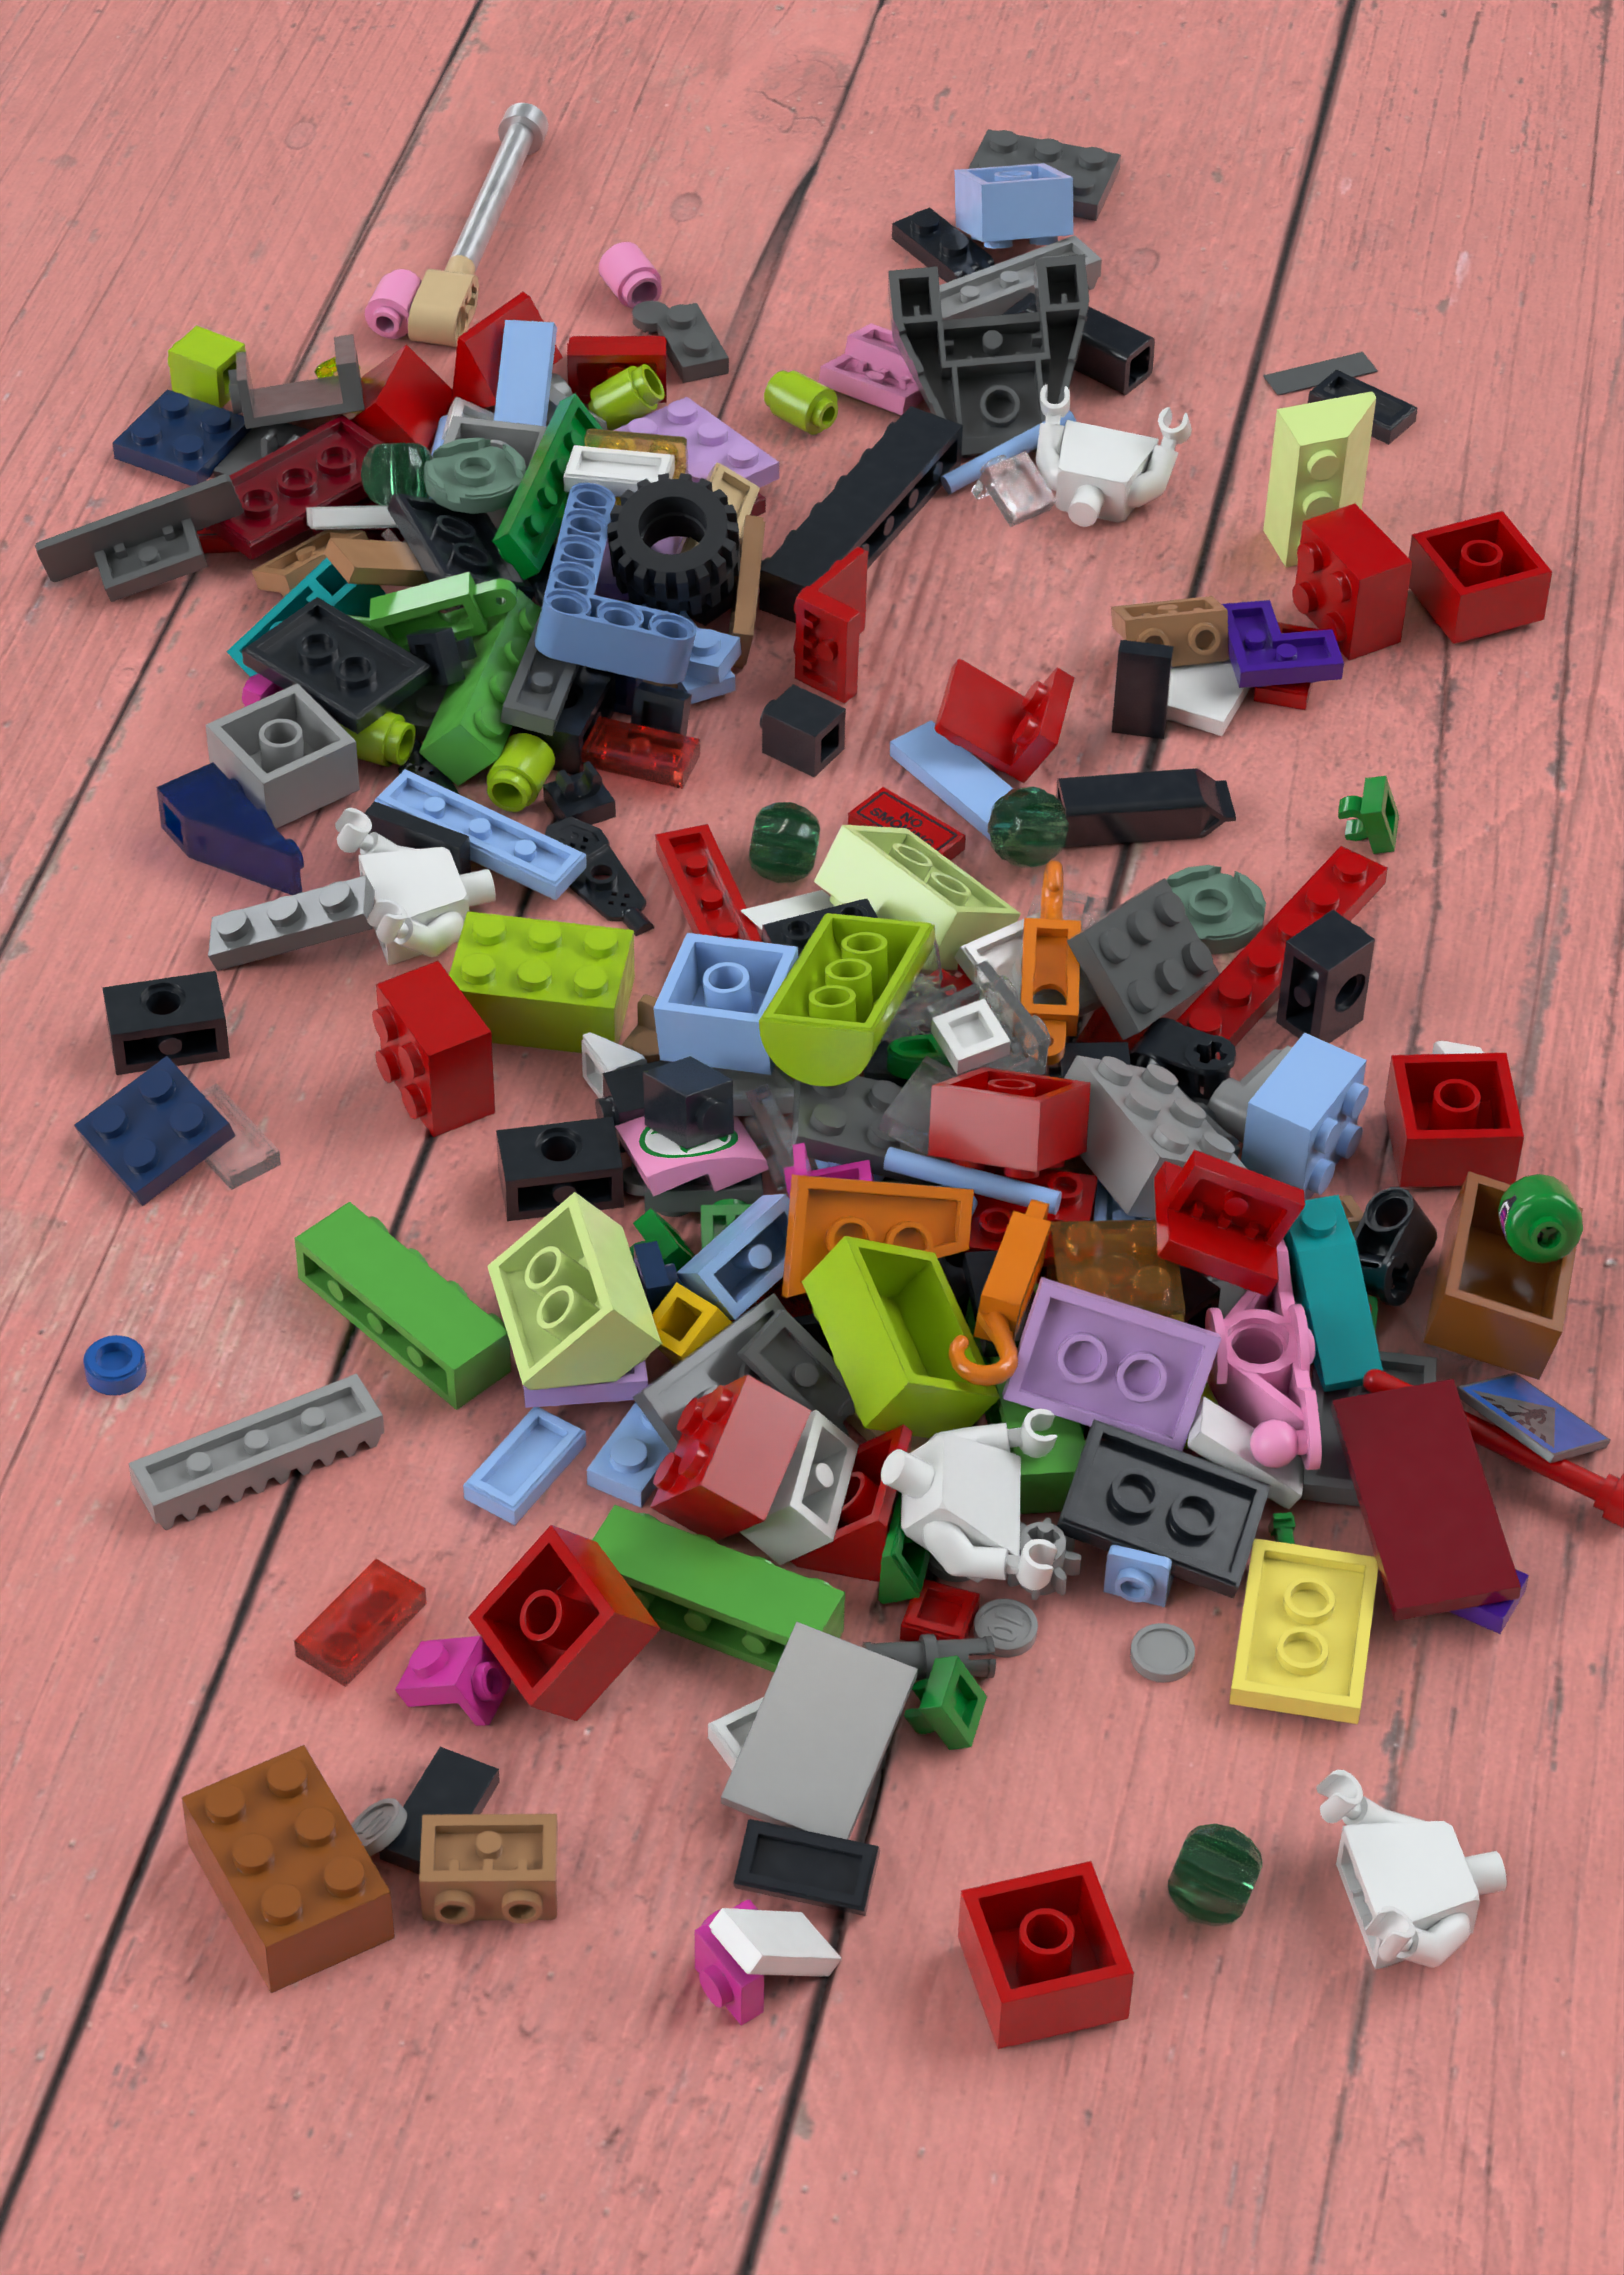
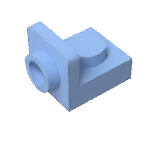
[1103,1544,1174,1607]

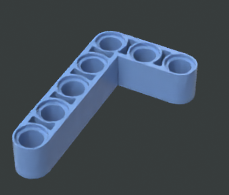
[535,482,696,684]

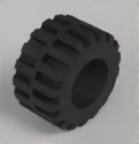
[607,473,741,616]

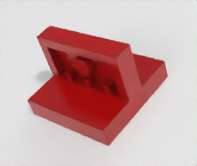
[1154,1150,1305,1297]

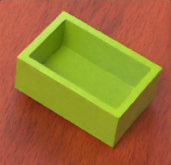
[449,911,635,1053]
[802,1236,1000,1438]

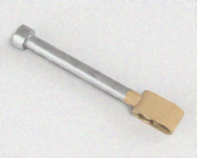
[408,103,548,347]

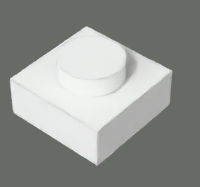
[931,999,1011,1075]

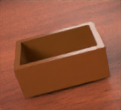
[1423,1172,1583,1380]
[181,1745,395,1993]

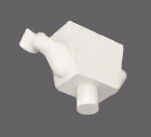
[1036,384,1192,527]
[335,808,496,965]
[881,1408,1058,1590]
[1316,1769,1507,1969]

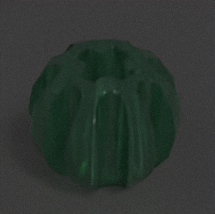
[361,443,433,506]
[987,786,1069,868]
[748,802,821,883]
[1167,1823,1262,1926]

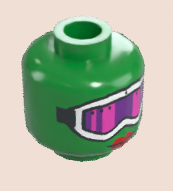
[1498,1174,1583,1264]

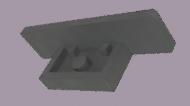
[35,474,244,602]

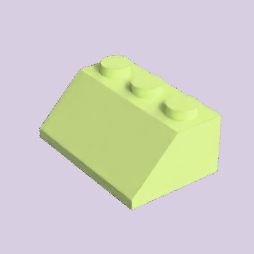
[1263,391,1376,567]
[814,825,1021,973]
[487,1192,662,1390]

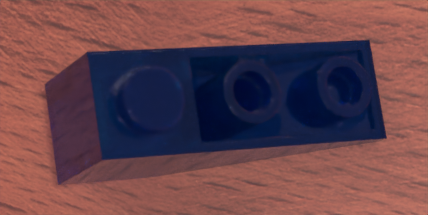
[157,762,304,895]

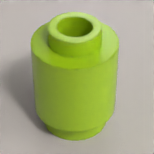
[588,364,665,431]
[764,370,838,435]
[337,712,415,767]
[487,733,555,812]

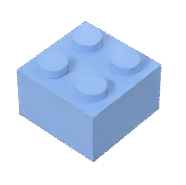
[955,163,1073,249]
[653,933,799,1075]
[1241,1033,1369,1199]

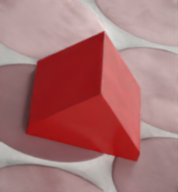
[451,292,563,408]
[341,344,452,459]
[790,1424,912,1582]

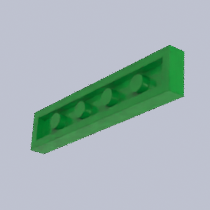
[493,394,605,580]

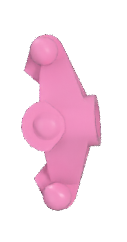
[1205,1239,1322,1470]

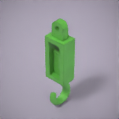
[348,571,517,652]

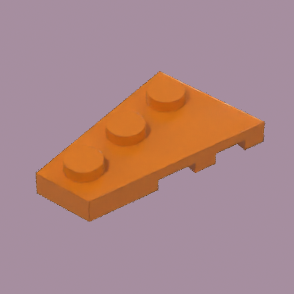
[782,1175,974,1298]

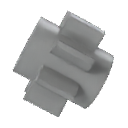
[1008,1517,1081,1600]

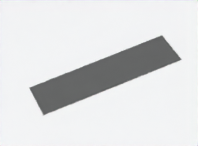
[1263,352,1378,395]

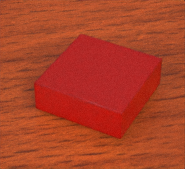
[900,1579,980,1641]

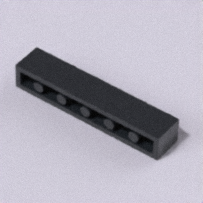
[759,406,963,623]

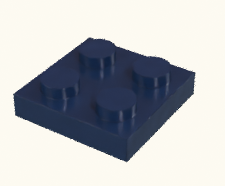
[112,389,252,486]
[74,1056,236,1206]

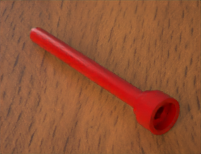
[1363,1369,1624,1529]

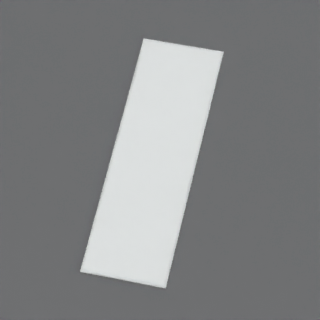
[741,890,834,930]

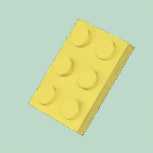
[1229,1538,1378,1724]

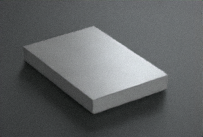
[721,1622,918,1840]

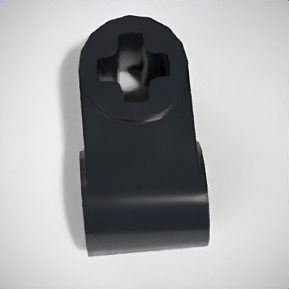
[1129,1018,1236,1106]
[1353,1187,1437,1306]

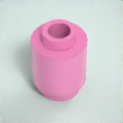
[599,242,662,309]
[365,269,422,339]

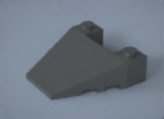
[888,254,1089,458]

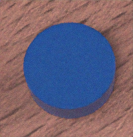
[83,1335,147,1395]

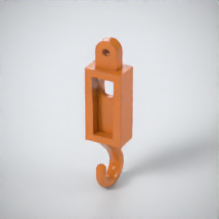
[1019,860,1081,1065]
[948,1199,1052,1386]

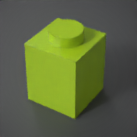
[168,325,245,408]

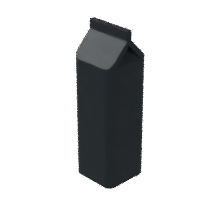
[1002,292,1155,395]
[1055,768,1236,848]

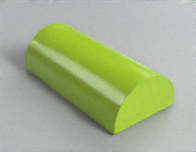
[759,913,935,1087]

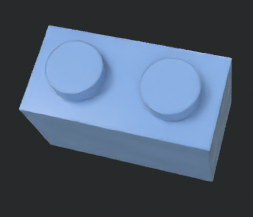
[677,1194,790,1320]

